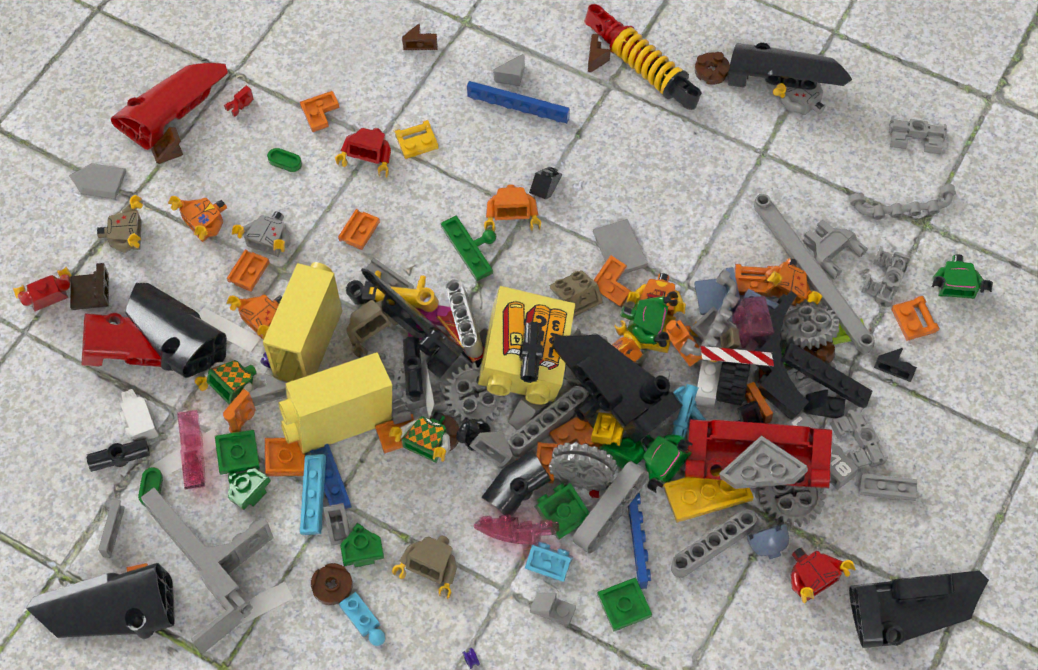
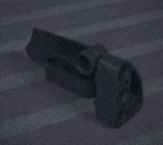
[728,42,852,90]
[361,268,464,379]
[125,283,227,378]
[552,334,683,443]
[26,563,175,639]
[849,570,989,648]

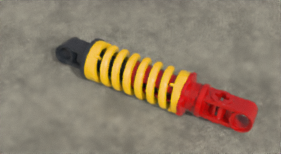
[584,4,702,110]

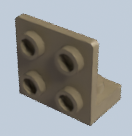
[549,270,603,317]

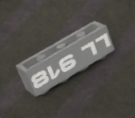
[786,412,858,490]

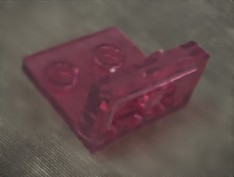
[732,296,774,348]

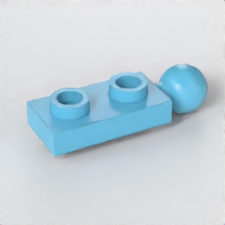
[339,592,386,646]

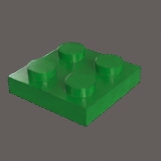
[215,430,260,475]
[597,577,652,632]

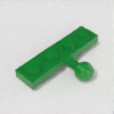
[440,215,497,281]

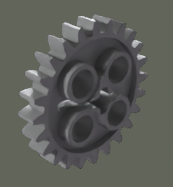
[780,302,839,349]
[444,362,507,423]
[759,475,826,528]

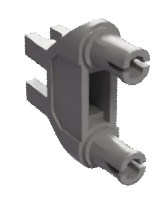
[803,219,868,279]

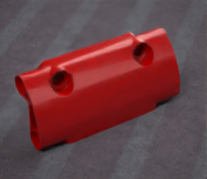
[685,419,832,489]

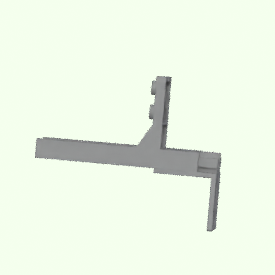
[141,488,274,654]

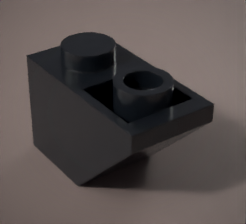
[529,167,562,199]

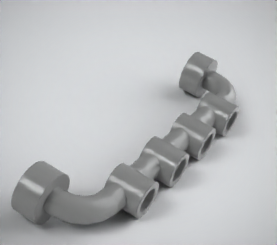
[849,184,956,220]
[680,269,739,356]

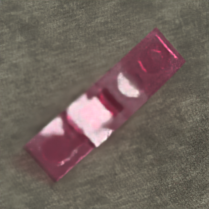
[177,410,205,490]
[474,514,559,544]

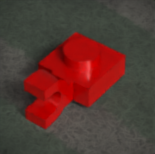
[224,85,254,117]

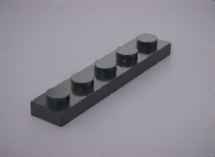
[781,342,873,409]

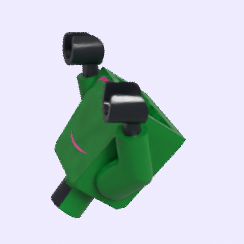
[931,254,993,299]
[620,291,678,347]
[642,434,693,493]

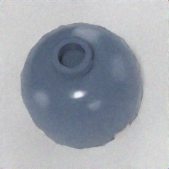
[747,524,789,559]

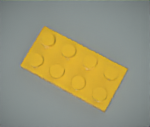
[663,467,754,523]

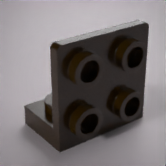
[70,263,109,310]

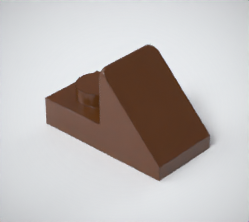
[402,23,438,50]
[588,34,611,72]
[151,127,183,164]

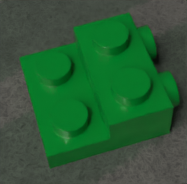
[534,483,590,540]

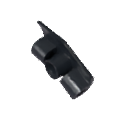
[482,450,552,518]

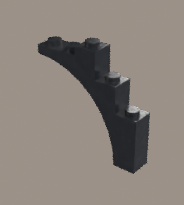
[745,291,809,420]

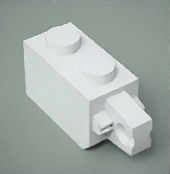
[695,360,721,409]
[120,389,159,441]

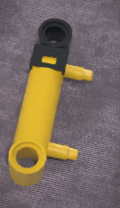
[346,271,439,312]

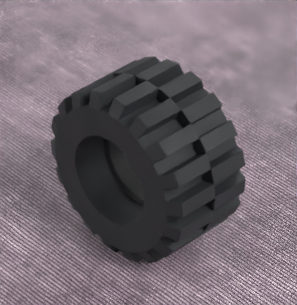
[716,361,751,406]

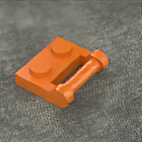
[735,264,773,297]
[891,296,940,341]
[223,389,256,433]

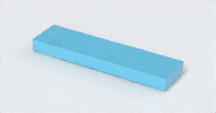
[300,454,326,535]

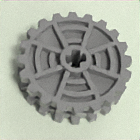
[549,442,617,491]

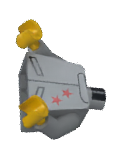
[773,83,826,115]
[231,211,290,257]

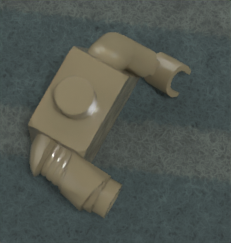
[346,300,398,358]

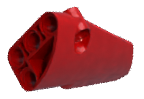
[111,63,228,150]
[81,313,161,367]

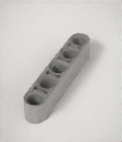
[445,279,483,358]
[509,386,587,457]
[573,461,649,553]
[671,510,757,578]

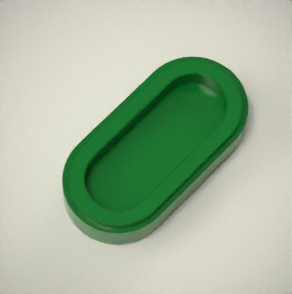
[267,148,302,172]
[138,467,163,507]

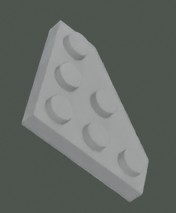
[719,436,808,489]

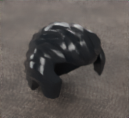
[456,419,491,451]

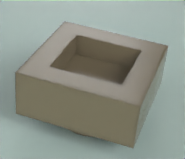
[720,327,740,349]

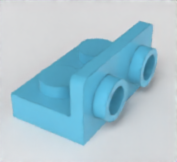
[525,541,573,582]

